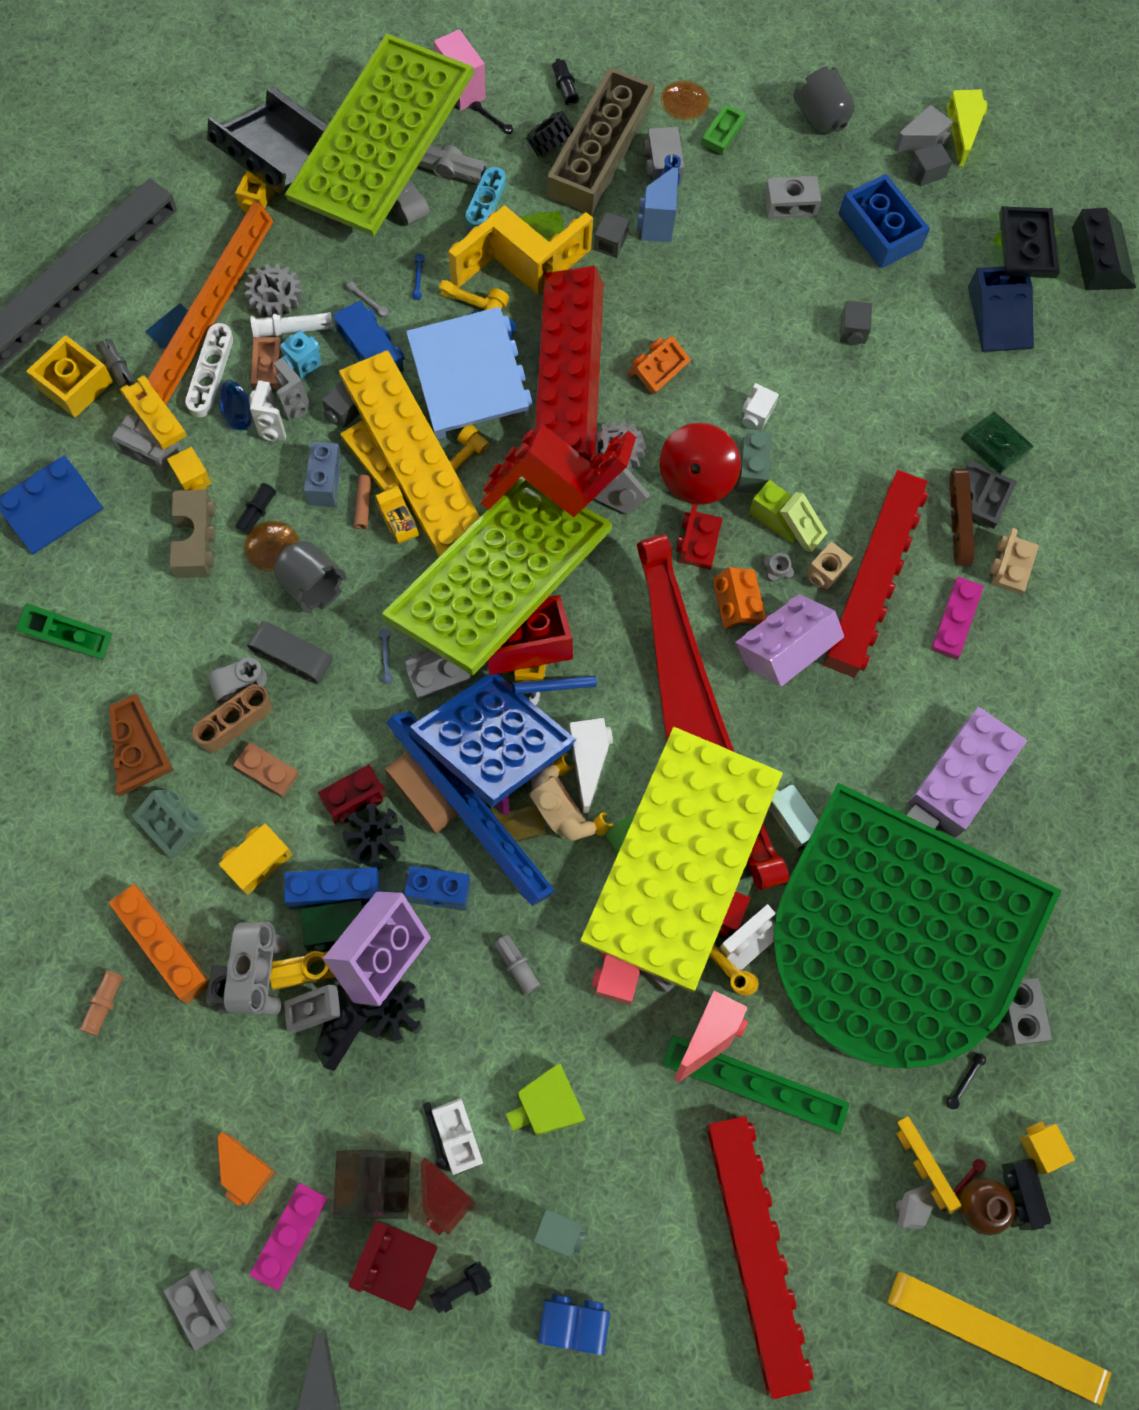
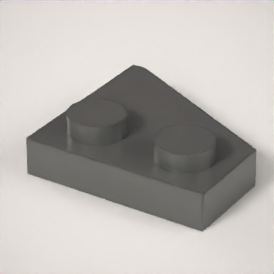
[965,460,1017,529]

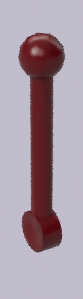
[942,1159,986,1212]

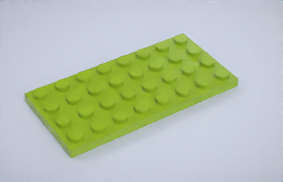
[285,33,474,236]
[382,477,612,676]

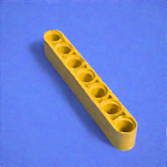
[887,1271,1112,1406]

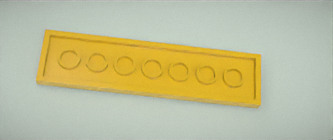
[339,350,480,558]

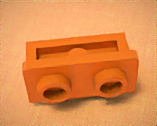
[713,567,766,629]

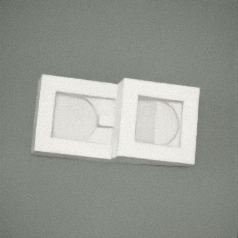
[432,1098,483,1175]

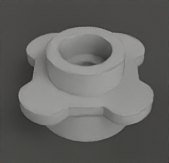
[763,553,794,582]

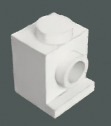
[742,383,779,431]

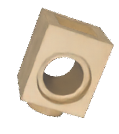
[806,541,853,591]

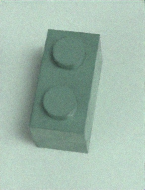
[737,429,772,494]
[533,1209,586,1258]

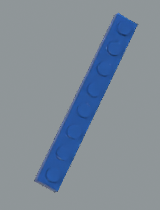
[386,711,555,906]

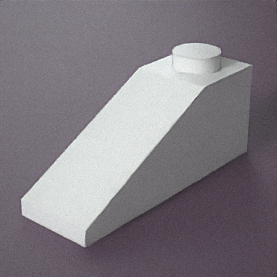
[569,718,613,814]

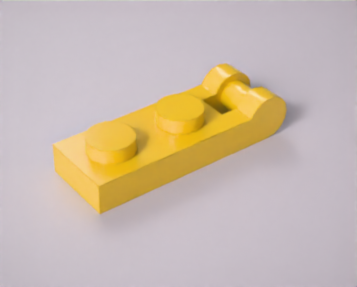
[120,375,187,450]

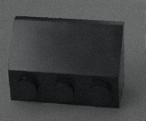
[1072,208,1136,290]

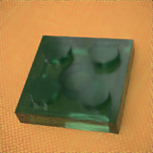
[961,411,1034,474]

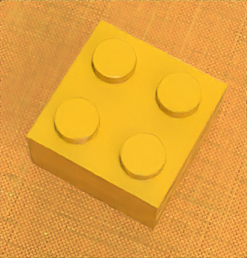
[26,335,113,418]

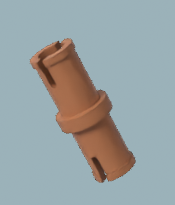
[78,970,124,1037]

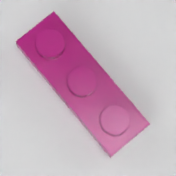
[931,576,984,660]
[249,1183,329,1291]

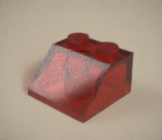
[421,1158,476,1236]

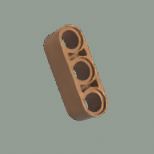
[193,685,272,753]
[384,751,459,834]

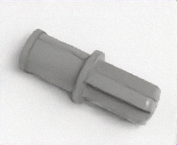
[495,935,541,995]

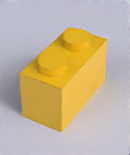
[219,823,293,895]

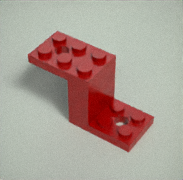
[481,423,636,518]

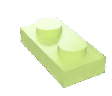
[780,492,827,552]

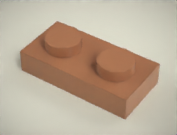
[251,337,282,389]
[233,742,299,798]

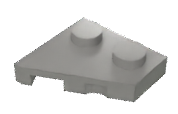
[594,468,650,514]

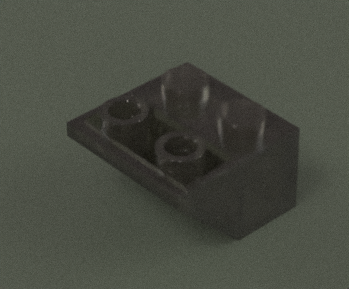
[333,1150,411,1219]

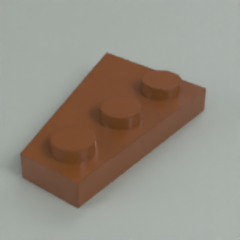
[109,694,174,797]

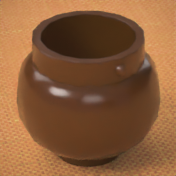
[957,1178,1016,1236]

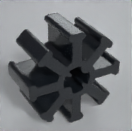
[343,804,406,869]
[362,981,426,1044]

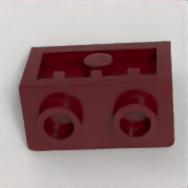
[317,764,387,824]

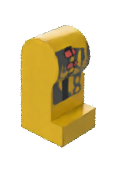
[375,486,419,545]

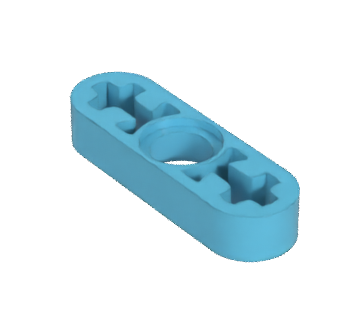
[466,167,506,230]

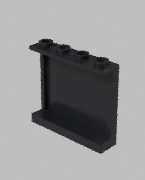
[207,86,328,195]

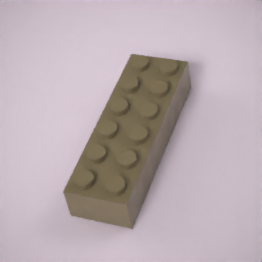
[547,67,655,215]

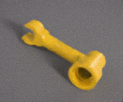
[438,280,509,311]
[450,425,490,471]
[709,943,758,996]

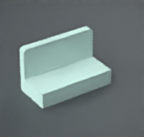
[769,785,819,850]

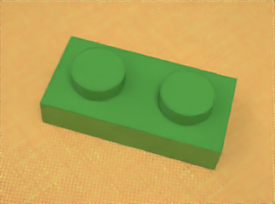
[701,104,747,155]

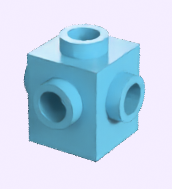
[280,330,322,379]

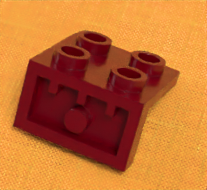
[348,1221,438,1311]

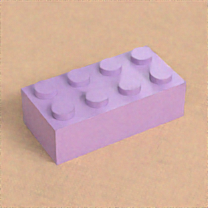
[908,707,1028,838]

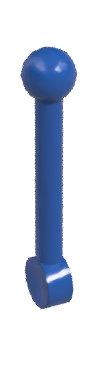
[412,253,425,300]

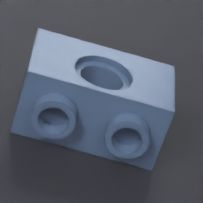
[304,441,342,507]

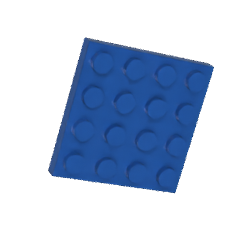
[409,674,576,807]

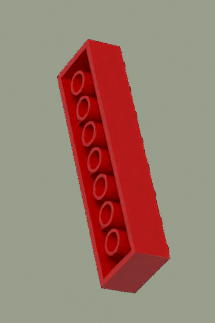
[535,266,604,463]

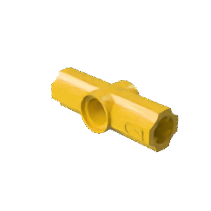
[270,951,336,990]

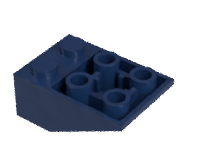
[968,266,1034,352]

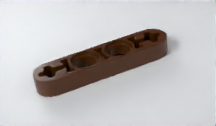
[949,468,974,566]

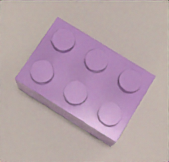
[736,594,844,687]
[323,892,431,1006]

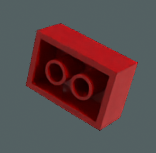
[486,595,573,675]

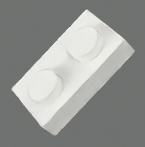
[249,380,286,441]

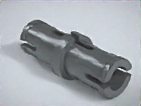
[96,339,136,389]

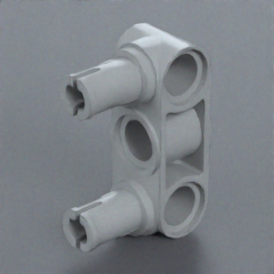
[224,922,289,1016]

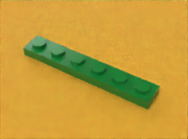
[661,1035,850,1134]

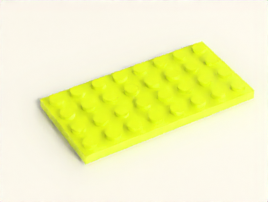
[580,727,783,993]

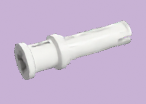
[250,312,333,338]

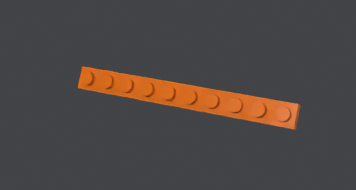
[131,202,274,416]

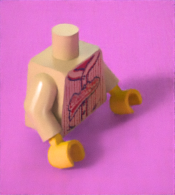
[529,753,614,841]

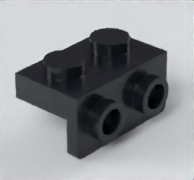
[1002,1158,1051,1230]

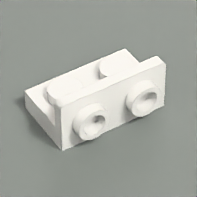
[719,904,776,971]

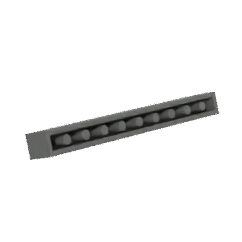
[0,178,177,370]

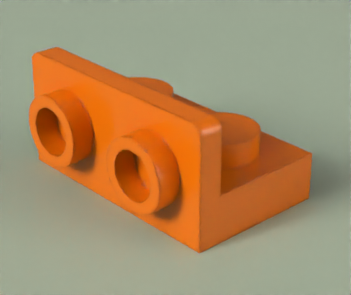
[627,335,691,394]

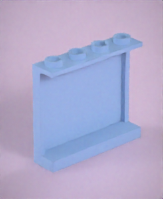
[407,307,533,439]

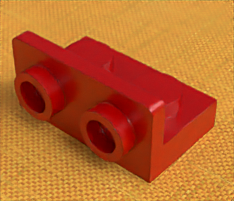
[676,504,723,570]

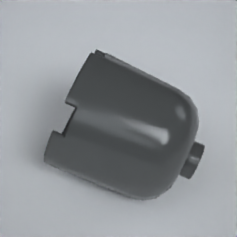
[793,66,855,134]
[274,541,346,613]

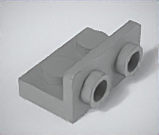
[273,358,311,421]
[404,651,471,700]
[164,1268,233,1351]

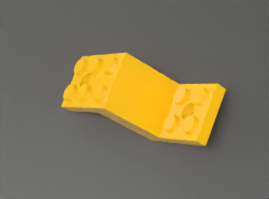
[448,205,593,295]

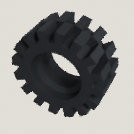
[526,111,574,157]

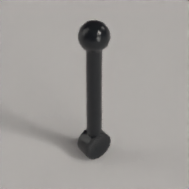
[472,101,513,134]
[946,1053,986,1109]
[423,1102,448,1169]

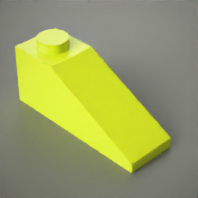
[947,89,987,166]

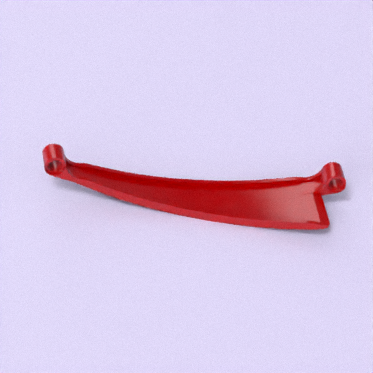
[637,534,789,891]

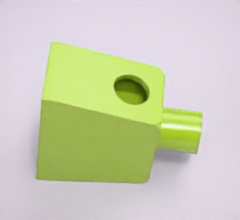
[506,1063,586,1136]

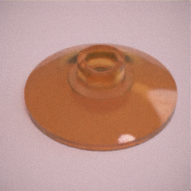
[661,80,709,120]
[244,521,300,572]

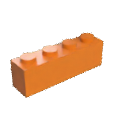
[109,884,209,1004]

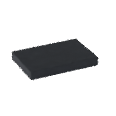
[999,206,1060,278]

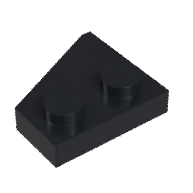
[315,985,367,1071]

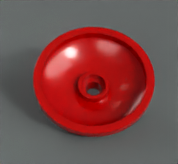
[659,422,741,505]

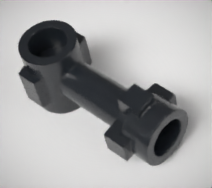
[429,1261,492,1314]

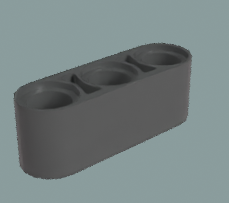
[247,621,333,684]

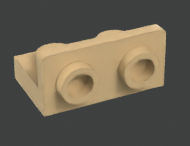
[989,528,1039,595]

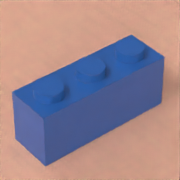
[333,300,405,373]
[284,867,380,909]

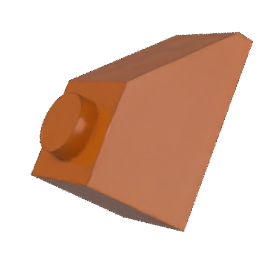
[218,1132,276,1206]

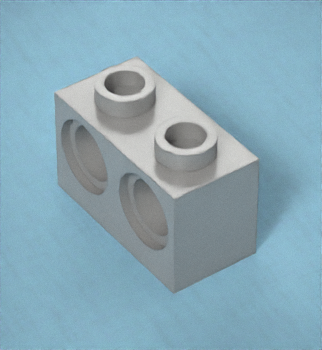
[998,978,1052,1047]

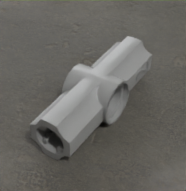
[418,145,487,184]

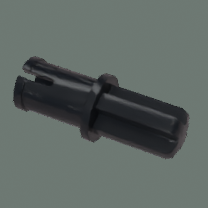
[552,58,579,105]
[235,483,276,535]

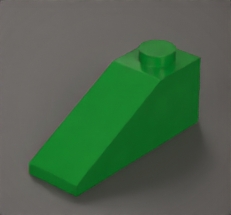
[14,603,112,660]

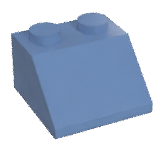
[637,167,678,242]

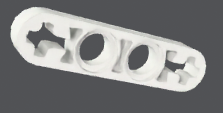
[185,323,233,417]

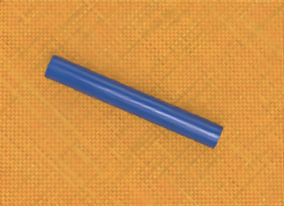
[512,676,597,694]

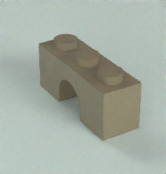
[170,490,216,578]

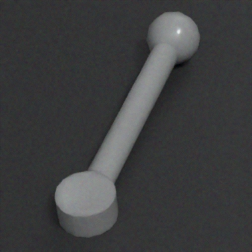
[346,281,389,317]

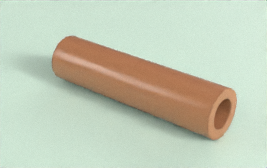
[354,475,372,529]

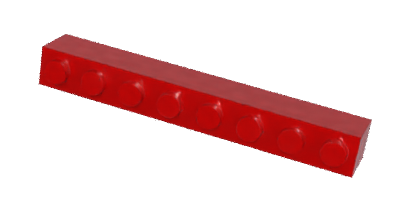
[823,469,929,678]
[706,1116,814,1400]

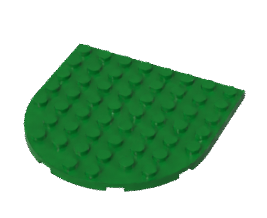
[774,783,1062,1069]

